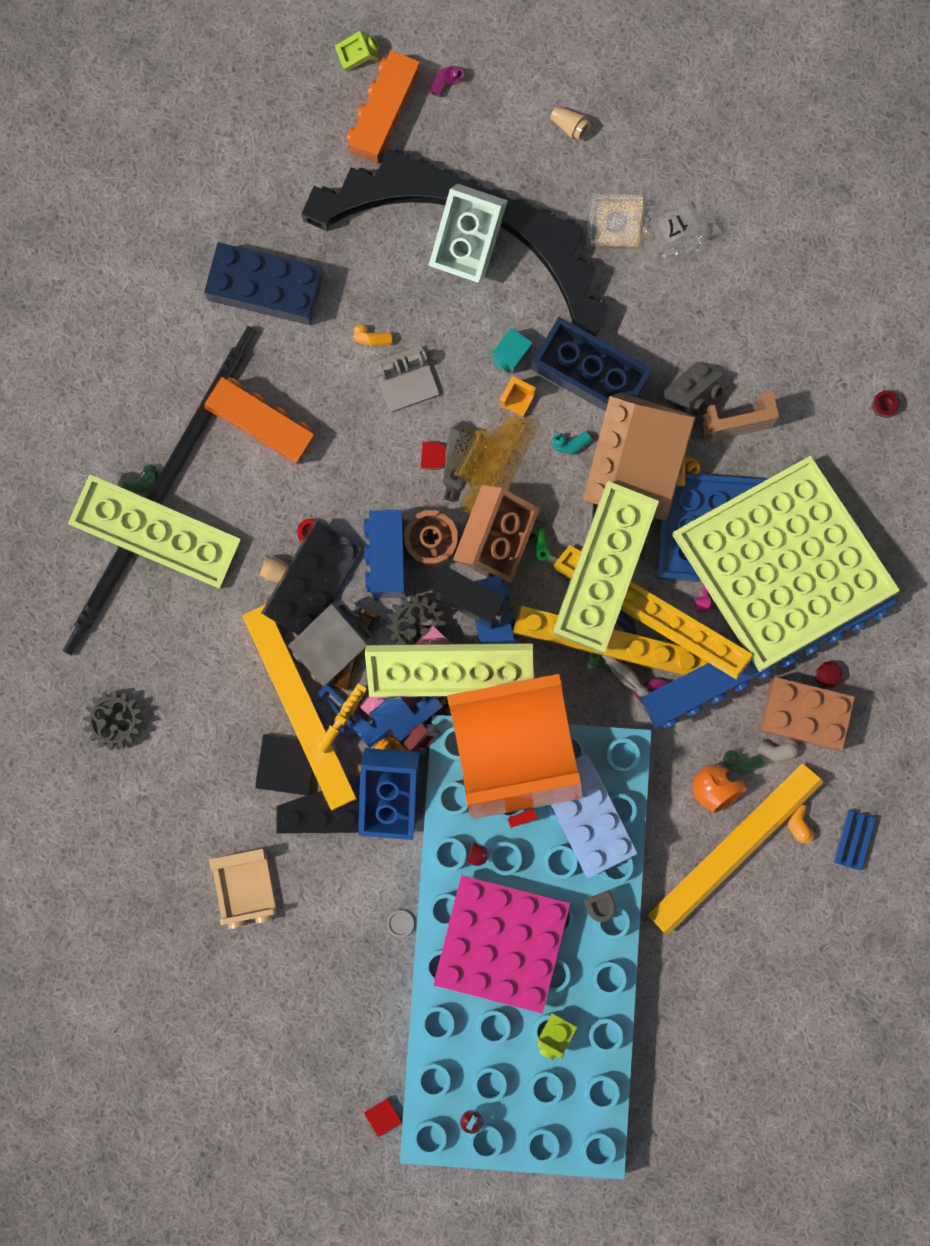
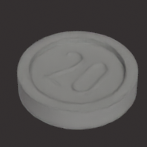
[387,910,414,938]

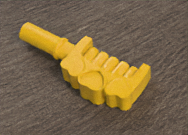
[316,683,367,754]

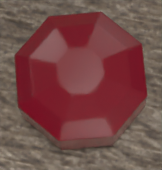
[871,390,900,418]
[815,662,842,688]

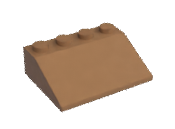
[583,393,696,521]

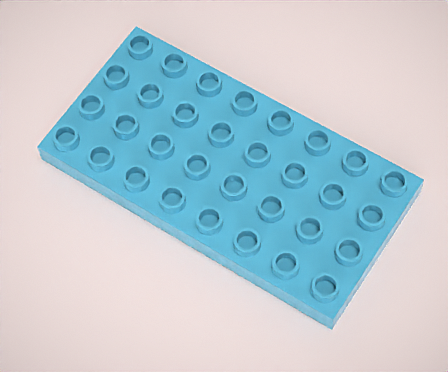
[400,715,651,1180]

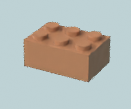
[453,485,540,583]
[758,677,855,751]

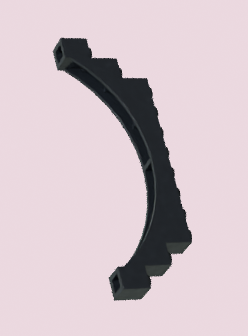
[301,149,609,337]

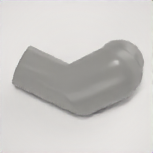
[756,740,799,763]

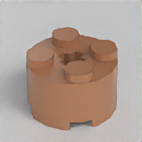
[404,510,458,568]

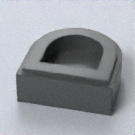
[583,889,616,922]

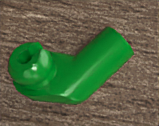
[529,525,550,561]

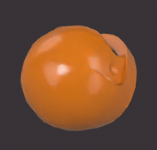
[692,764,747,813]

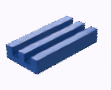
[311,685,366,740]
[833,810,876,871]

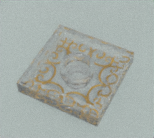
[586,194,645,249]

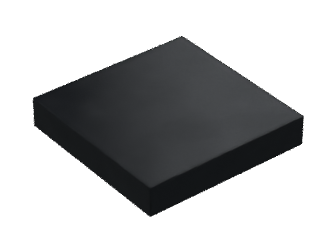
[255,734,313,795]

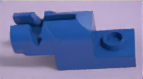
[352,696,443,748]

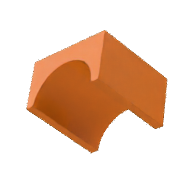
[447,674,582,819]

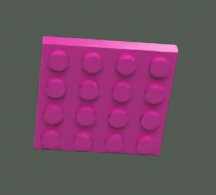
[433,875,570,1014]

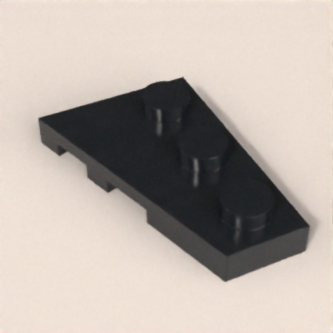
[276,778,359,834]

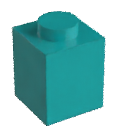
[492,328,532,374]

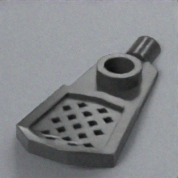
[442,422,481,502]

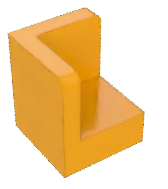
[500,376,536,418]

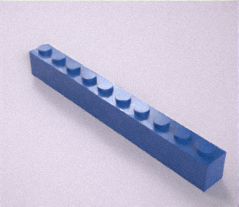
[640,596,896,729]

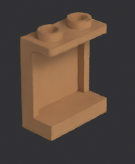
[700,391,779,442]

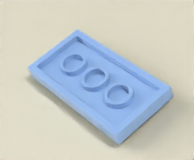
[550,753,637,879]

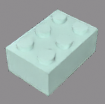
[429,184,507,283]

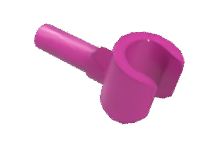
[694,584,711,613]

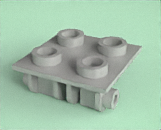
[372,345,440,413]

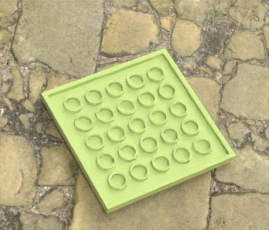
[672,456,900,672]

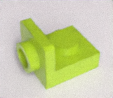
[335,31,381,71]
[536,1013,577,1060]

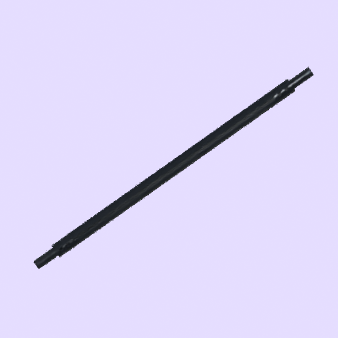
[62,326,256,656]

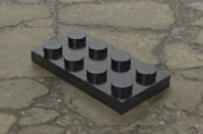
[261,520,362,636]

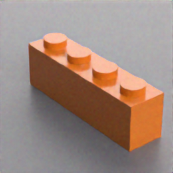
[346,50,420,164]
[204,377,314,464]

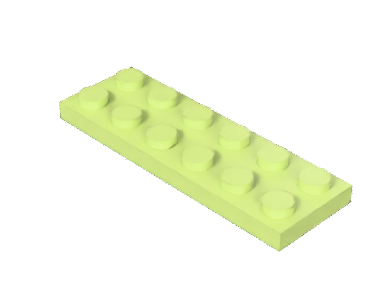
[68,474,241,589]
[551,481,659,654]
[365,644,534,697]

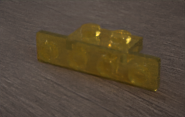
[454,416,526,514]

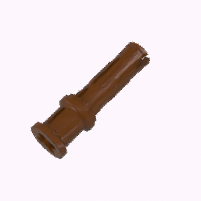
[333,608,380,691]

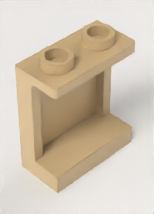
[209,849,277,929]

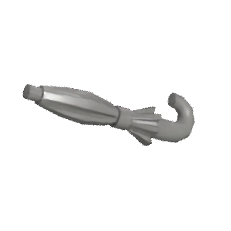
[602,656,678,717]

